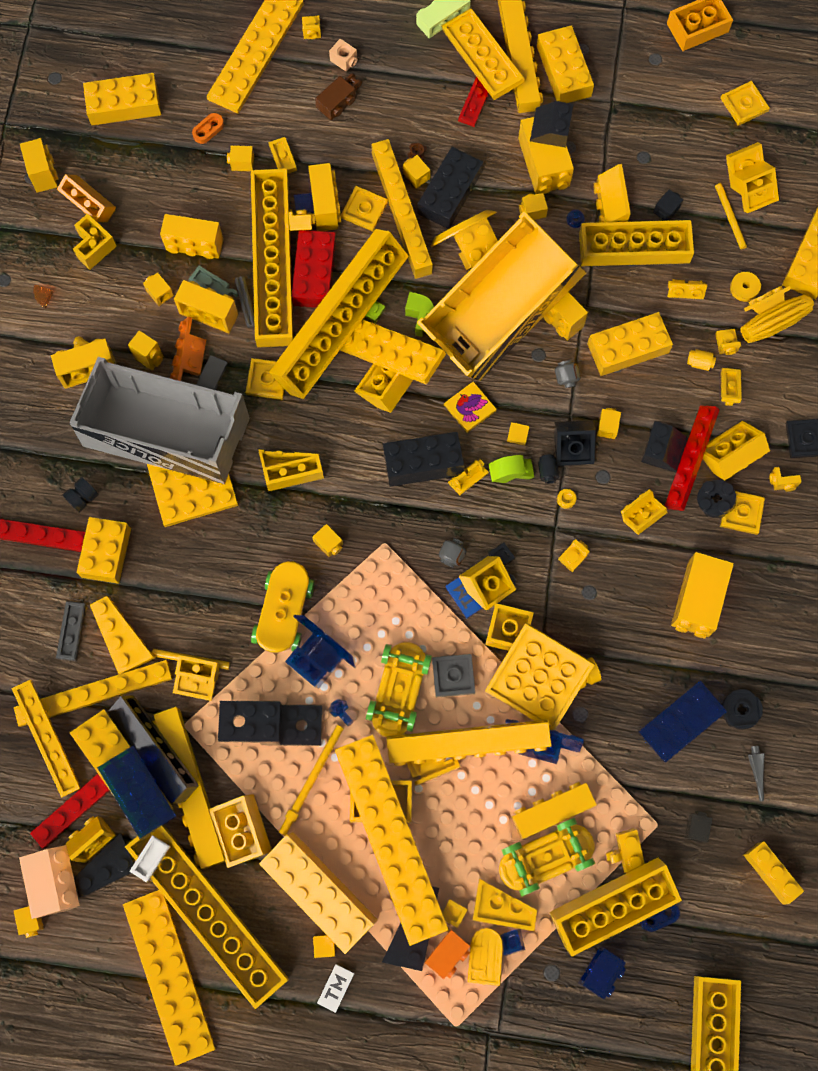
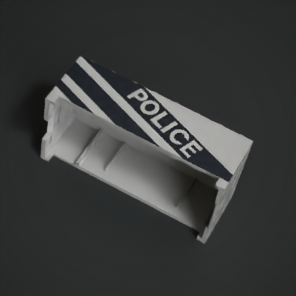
[70,357,250,484]

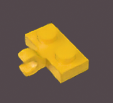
[606,828,645,873]

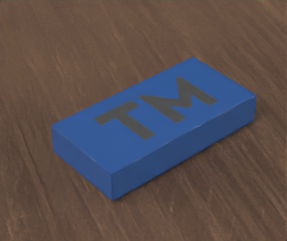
[445,578,483,619]

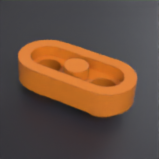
[192,113,224,144]

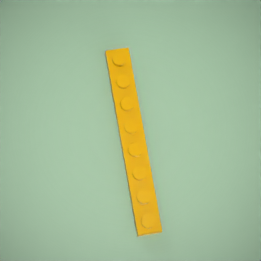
[14,660,173,727]

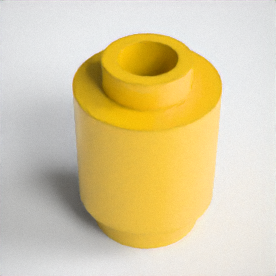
[687,349,716,371]

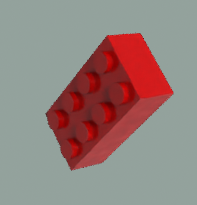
[291,230,336,308]

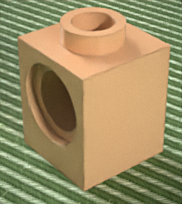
[329,39,358,72]

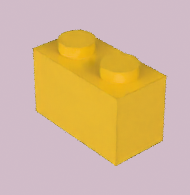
[128,331,163,370]

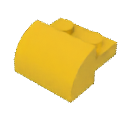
[173,655,219,701]

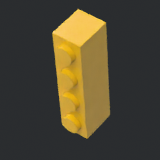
[511,782,597,840]

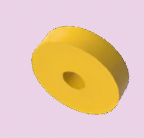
[730,272,761,302]

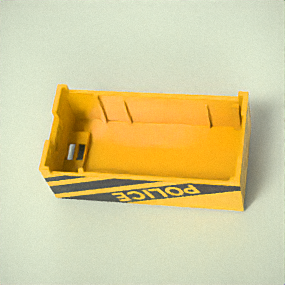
[417,211,586,381]

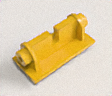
[667,279,707,299]
[448,459,489,495]

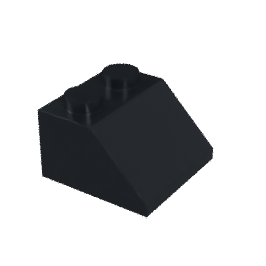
[530,101,574,148]
[554,420,595,466]
[641,421,688,473]

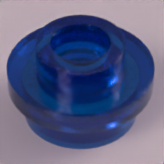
[566,210,585,228]

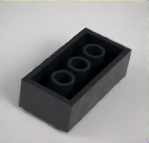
[417,147,483,229]
[383,432,464,487]

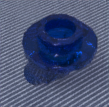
[329,699,354,726]

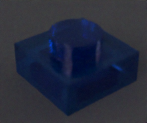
[500,929,525,956]

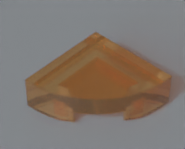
[33,284,53,308]

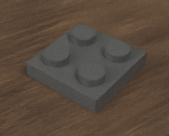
[432,654,475,698]

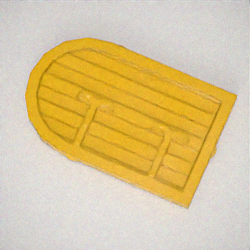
[467,928,504,986]

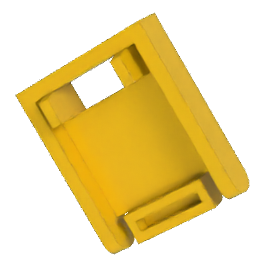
[406,757,460,786]

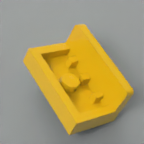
[621,489,668,535]

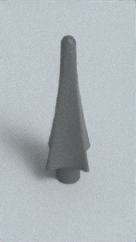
[748,746,765,802]

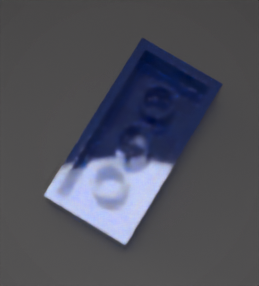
[638,681,727,763]
[97,746,176,840]

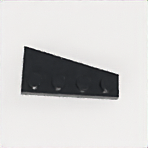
[382,886,439,971]

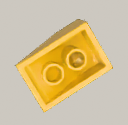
[66,816,117,863]

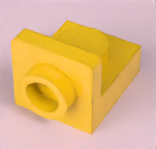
[302,16,321,39]
[715,329,741,355]
[558,539,590,572]

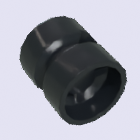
[62,477,99,513]

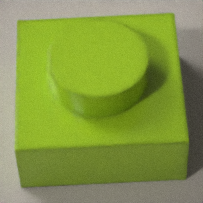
[365,301,385,324]

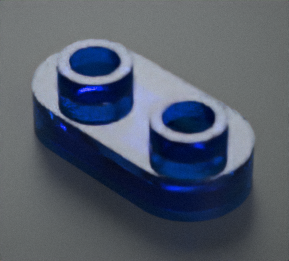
[640,904,680,932]

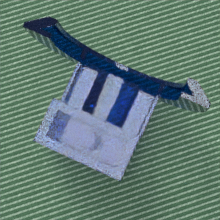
[285,615,357,689]

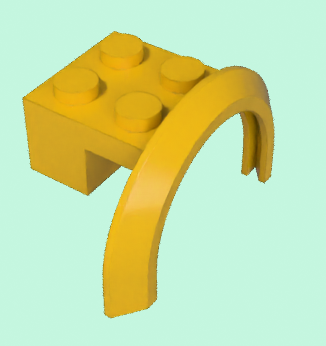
[431,210,498,270]

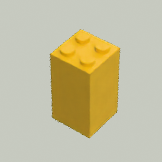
[518,117,574,194]
[671,552,734,638]

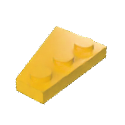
[473,879,537,931]

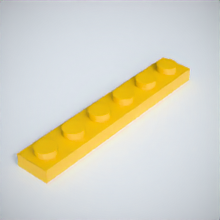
[11,680,81,798]

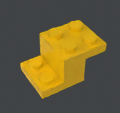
[726,142,779,213]

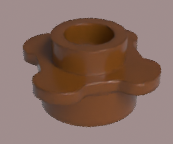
[407,143,427,161]

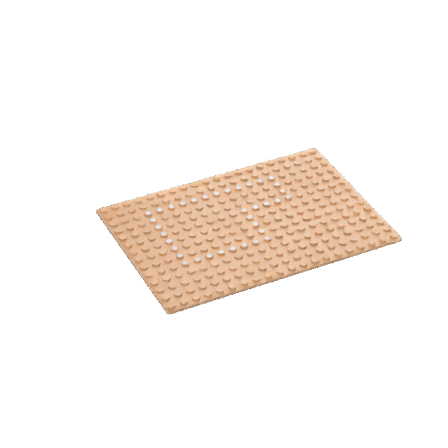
[185,543,658,1026]

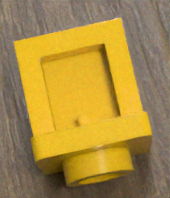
[769,467,801,491]

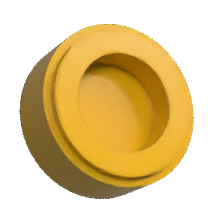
[557,489,577,509]

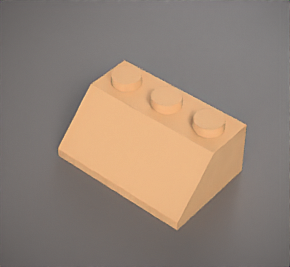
[19,845,80,919]

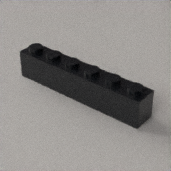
[107,695,199,804]

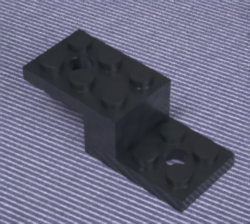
[218,701,322,746]

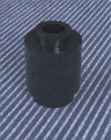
[538,455,559,484]

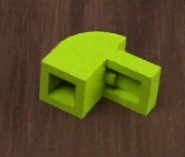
[405,292,434,337]
[489,455,534,483]

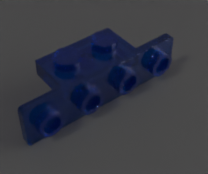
[505,719,584,764]

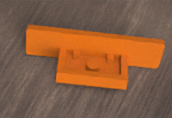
[169,316,206,381]

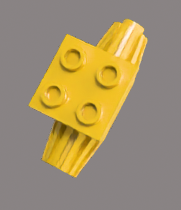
[741,286,814,343]

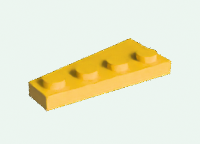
[90,596,156,674]

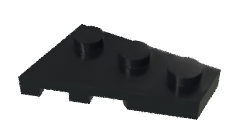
[74,833,135,898]

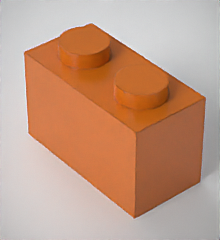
[424,930,471,979]

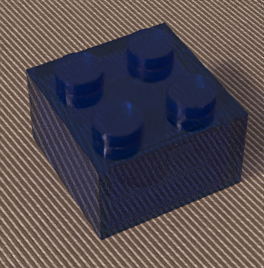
[578,948,626,1000]

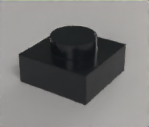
[488,543,515,566]

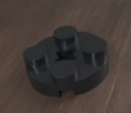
[697,480,737,518]
[722,689,763,730]

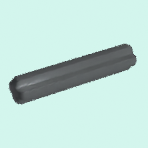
[235,276,255,328]

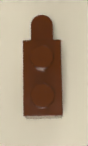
[315,73,362,120]

